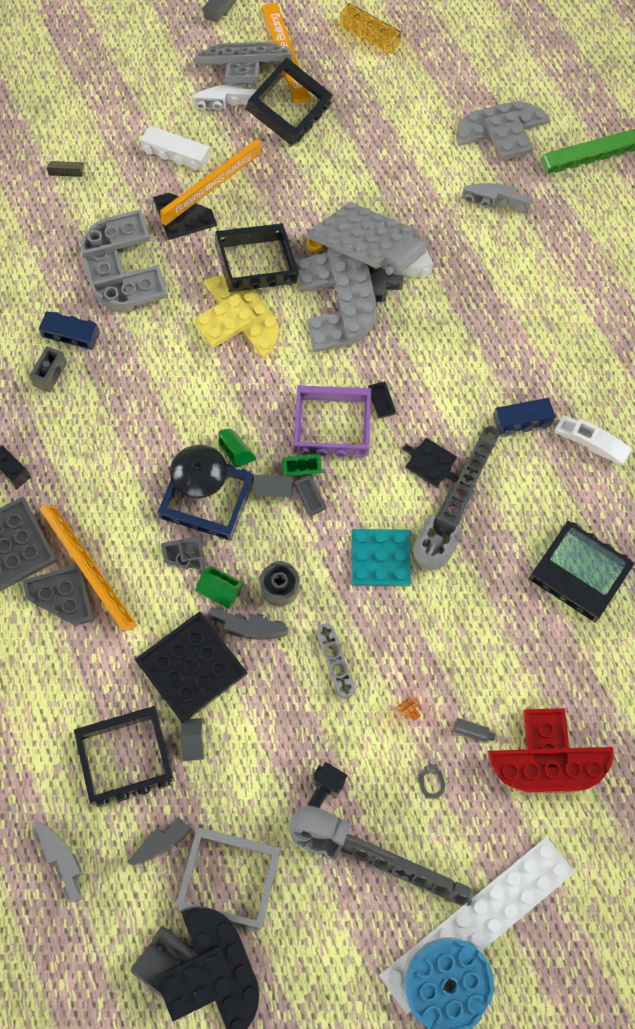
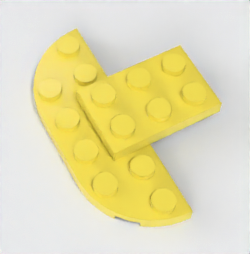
[192,276,279,359]

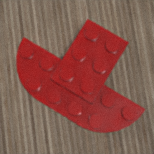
[487,708,614,793]

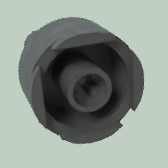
[260,561,300,606]

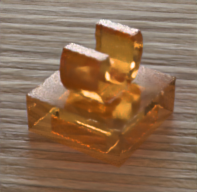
[395,696,421,721]

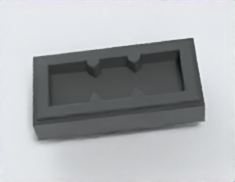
[293,474,327,517]

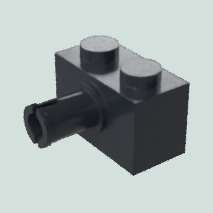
[307,762,348,808]

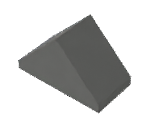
[180,718,204,761]

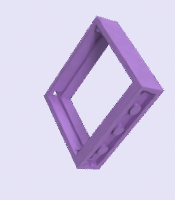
[294,385,371,458]

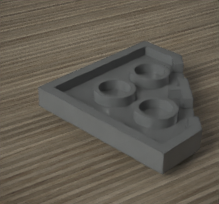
[22,565,94,626]

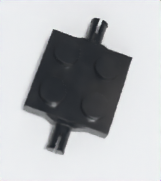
[402,438,460,488]

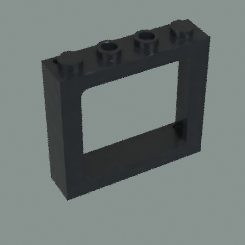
[245,57,333,146]

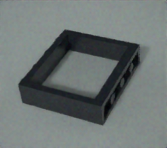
[214,223,299,292]
[73,706,175,807]

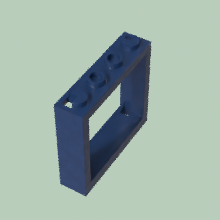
[157,464,254,541]

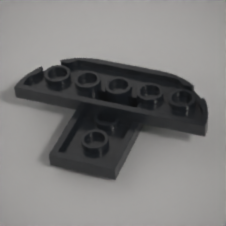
[155,906,259,1029]

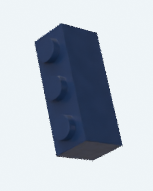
[39,311,100,350]
[493,398,555,436]

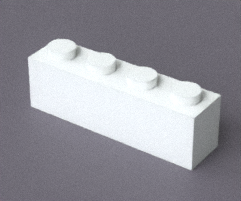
[141,125,211,171]

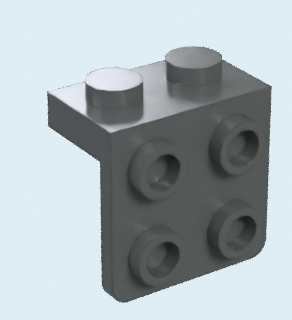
[131,926,197,998]

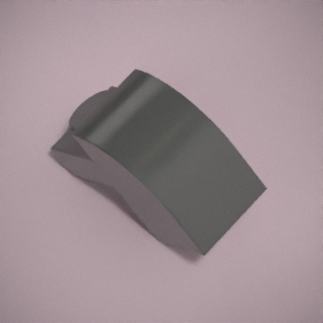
[370,269,404,302]

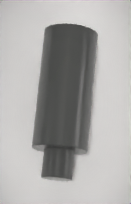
[453,718,496,742]

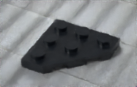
[153,193,217,240]

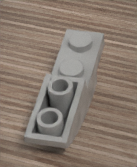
[461,183,532,213]
[33,821,84,903]

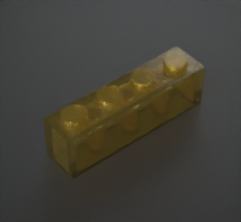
[340,3,401,55]

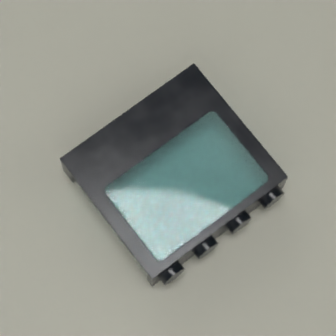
[528,521,635,623]

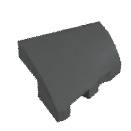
[161,536,205,574]

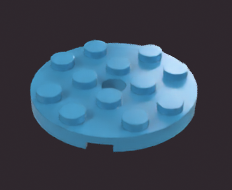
[404,937,494,1029]

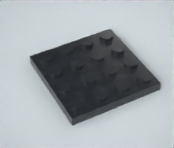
[134,611,248,723]

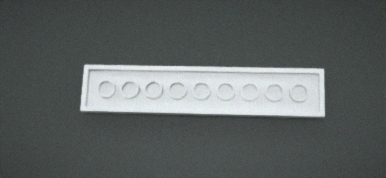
[379,837,575,1014]

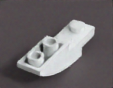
[192,84,257,110]
[555,415,632,465]

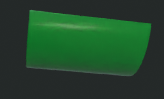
[218,429,256,468]
[282,454,322,476]
[195,565,244,609]

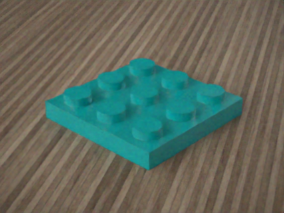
[352,529,411,586]

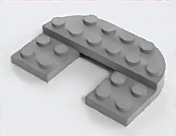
[81,209,168,312]
[295,248,377,352]

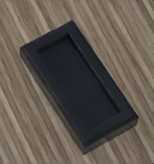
[368,381,396,419]

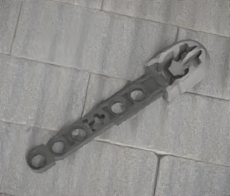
[413,426,499,570]
[289,806,474,906]

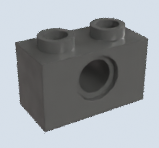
[29,346,67,392]

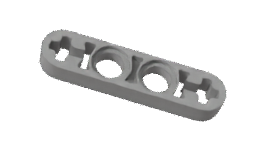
[317,623,355,699]

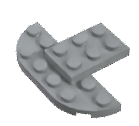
[194,42,292,85]
[456,101,551,161]

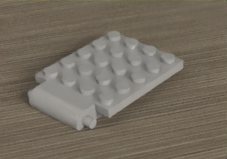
[308,202,426,275]

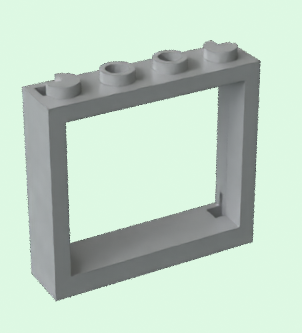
[176,827,281,932]

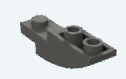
[208,607,289,640]

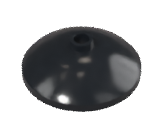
[170,445,228,498]

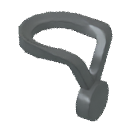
[418,764,445,798]

